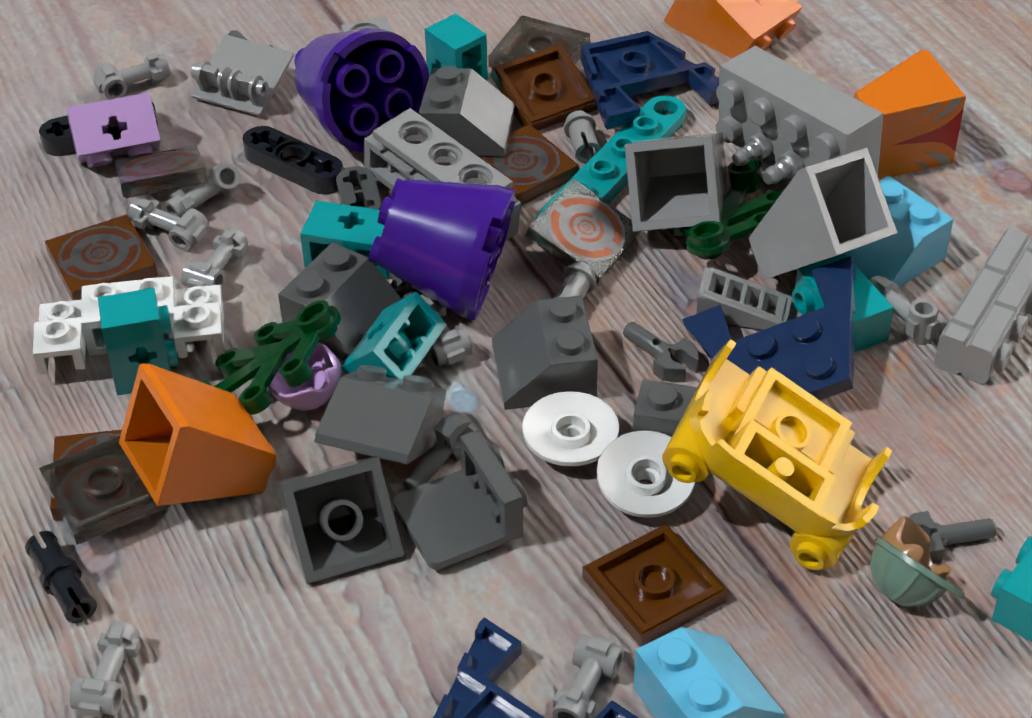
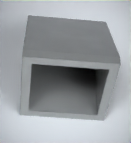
[625,132,727,232]
[749,147,897,280]

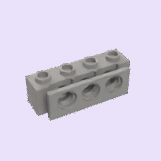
[364,108,521,242]

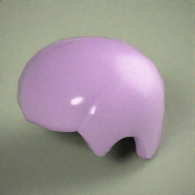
[268,343,342,411]

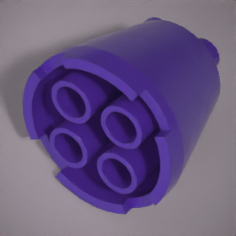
[294,29,430,153]
[369,178,516,320]

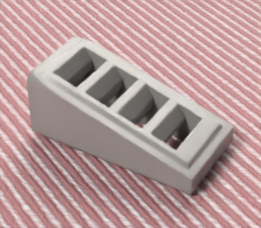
[696,267,792,330]

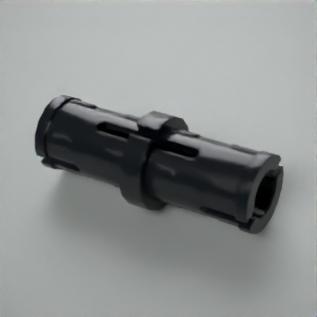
[25,531,97,623]

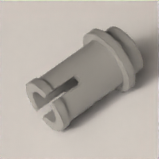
[564,111,601,162]
[553,262,596,299]

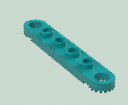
[536,96,686,245]

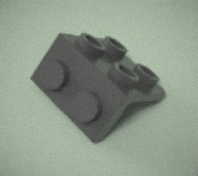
[393,430,527,570]

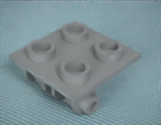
[191,34,295,117]

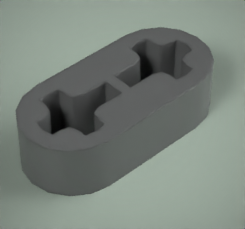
[336,166,381,210]

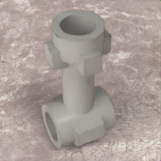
[93,53,170,99]
[165,162,241,217]
[128,197,209,251]
[181,227,248,291]
[869,275,939,345]
[420,294,472,367]
[70,621,141,718]
[552,634,624,718]

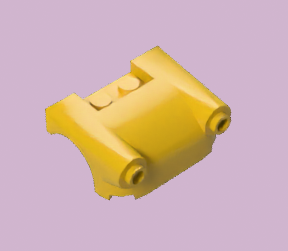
[662,339,892,570]

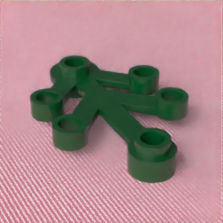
[669,159,784,260]
[199,300,341,415]

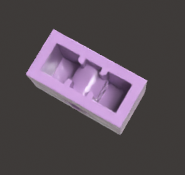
[67,92,161,167]

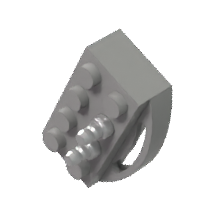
[716,46,883,187]

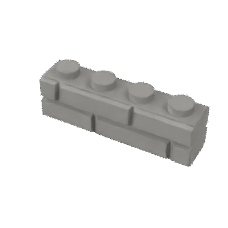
[934,228,1032,385]

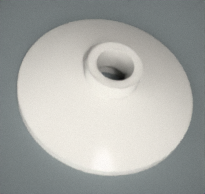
[522,392,619,466]
[597,430,695,518]

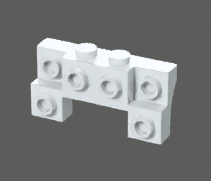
[33,276,225,375]

